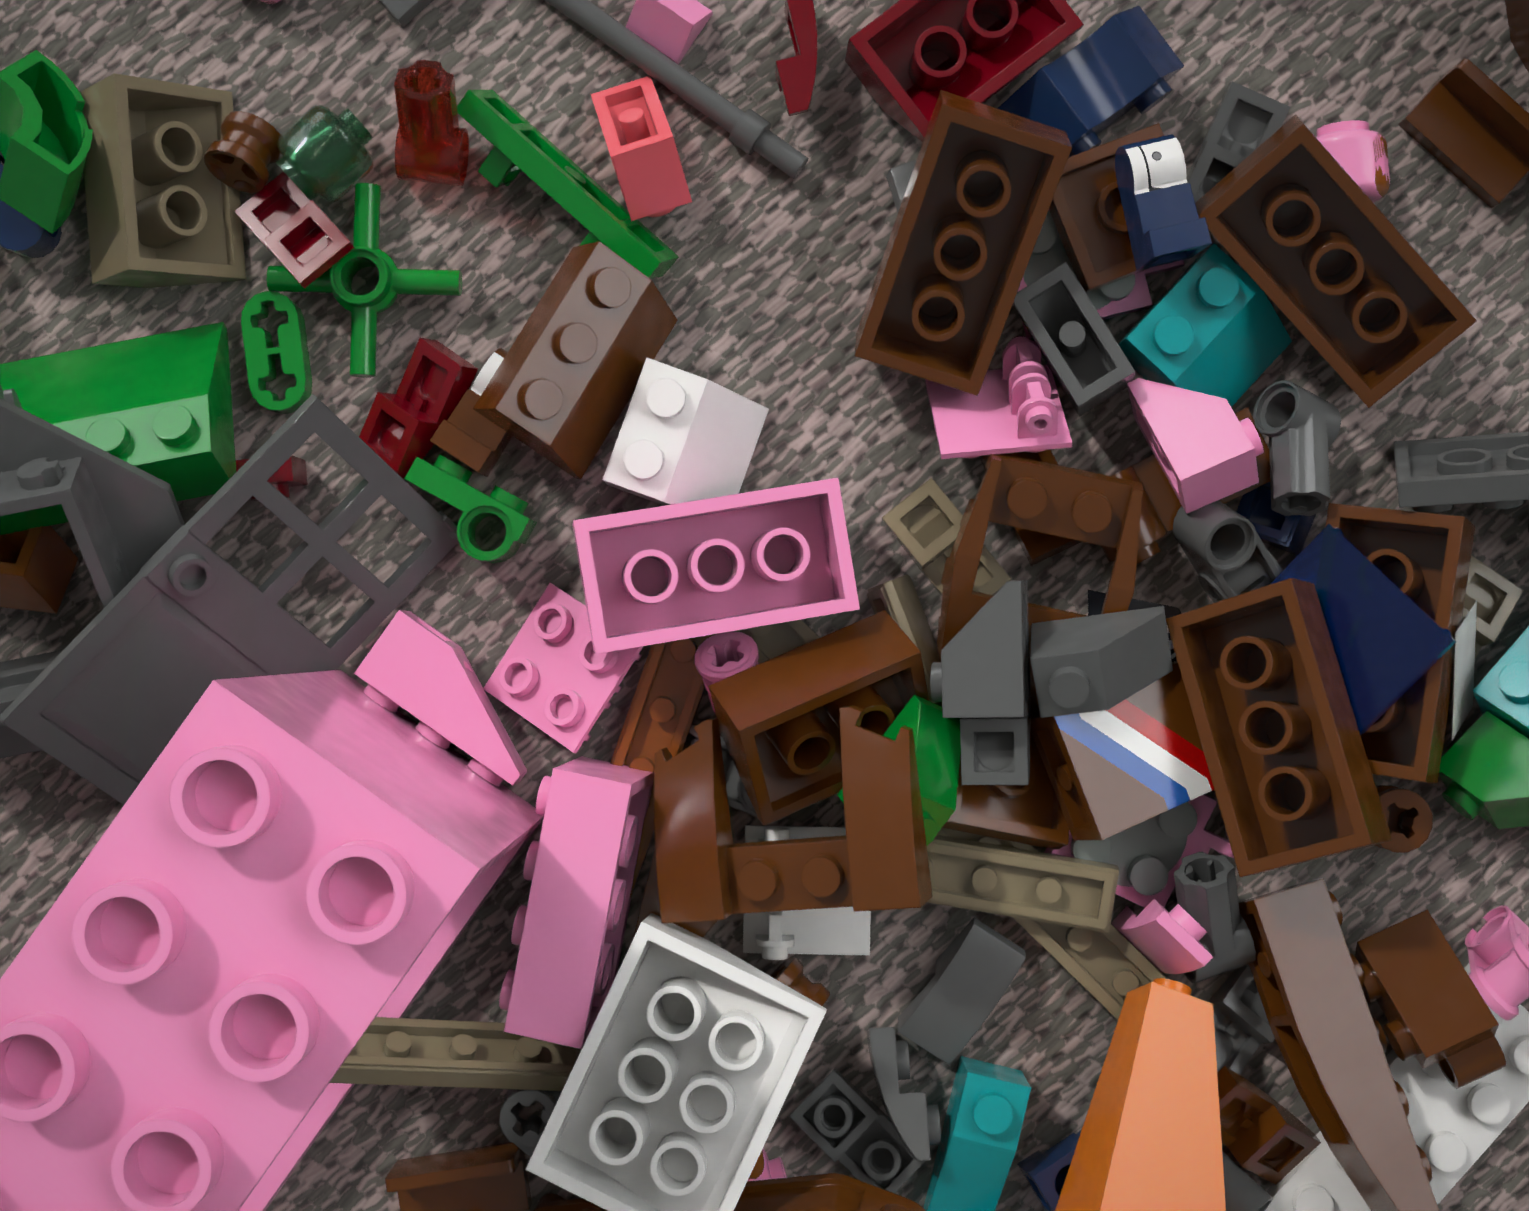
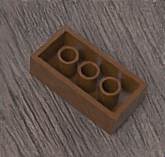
[855,90,1072,396]
[1195,114,1477,408]
[1316,503,1475,783]
[1166,578,1392,877]

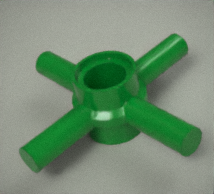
[267,183,463,378]

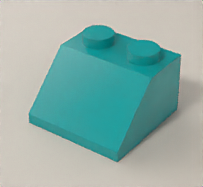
[1118,243,1292,407]

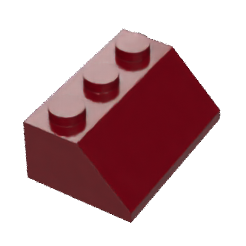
[845,0,1084,142]

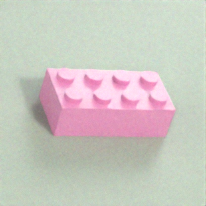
[572,478,860,654]
[499,756,654,1049]

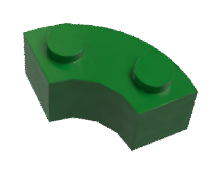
[0,50,93,234]

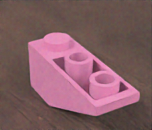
[354,610,527,787]

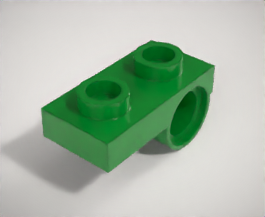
[404,454,537,563]

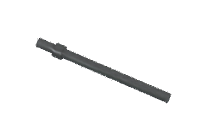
[545,0,809,179]

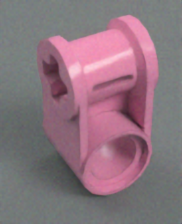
[1465,906,1529,1020]

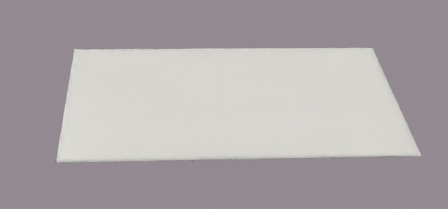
[1452,601,1477,741]

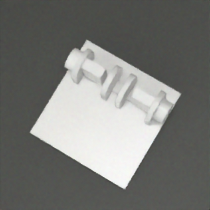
[743,825,871,960]

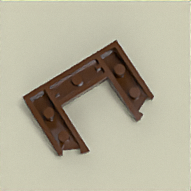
[654,705,933,923]

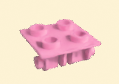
[925,337,1072,459]
[483,583,644,753]

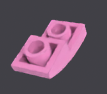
[1111,899,1213,975]

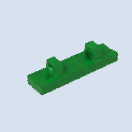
[454,90,679,280]

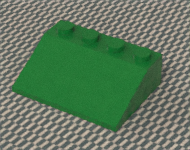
[0,322,236,535]

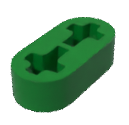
[241,291,312,414]

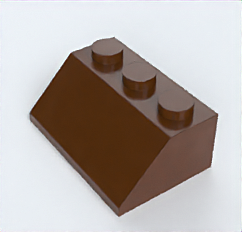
[473,241,678,480]
[708,610,929,826]

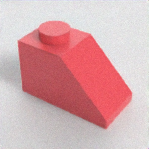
[591,76,692,222]

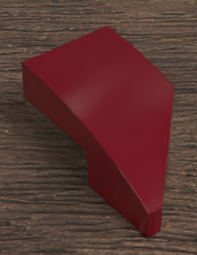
[775,0,817,116]

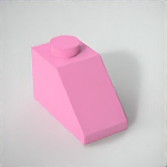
[1127,378,1264,514]

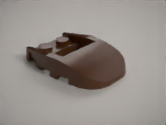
[937,454,1143,714]

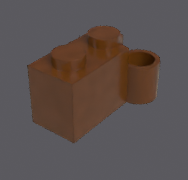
[1355,909,1506,1089]

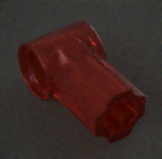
[394,60,469,186]

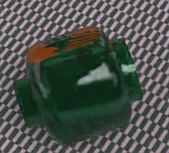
[275,105,373,202]

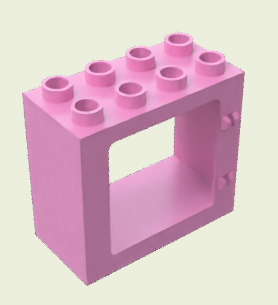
[0,670,544,1211]

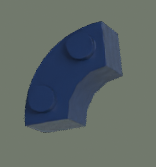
[997,6,1184,158]

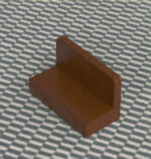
[1398,58,1529,208]
[385,1142,532,1211]

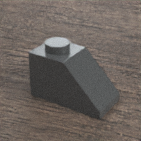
[1013,262,1135,417]
[930,580,1030,718]
[1030,606,1173,718]

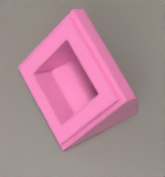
[626,0,713,64]

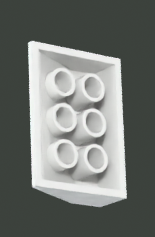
[525,913,827,1211]

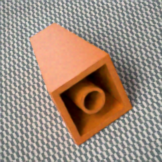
[1055,978,1226,1211]

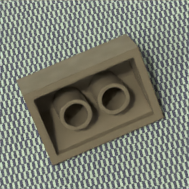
[80,73,246,288]

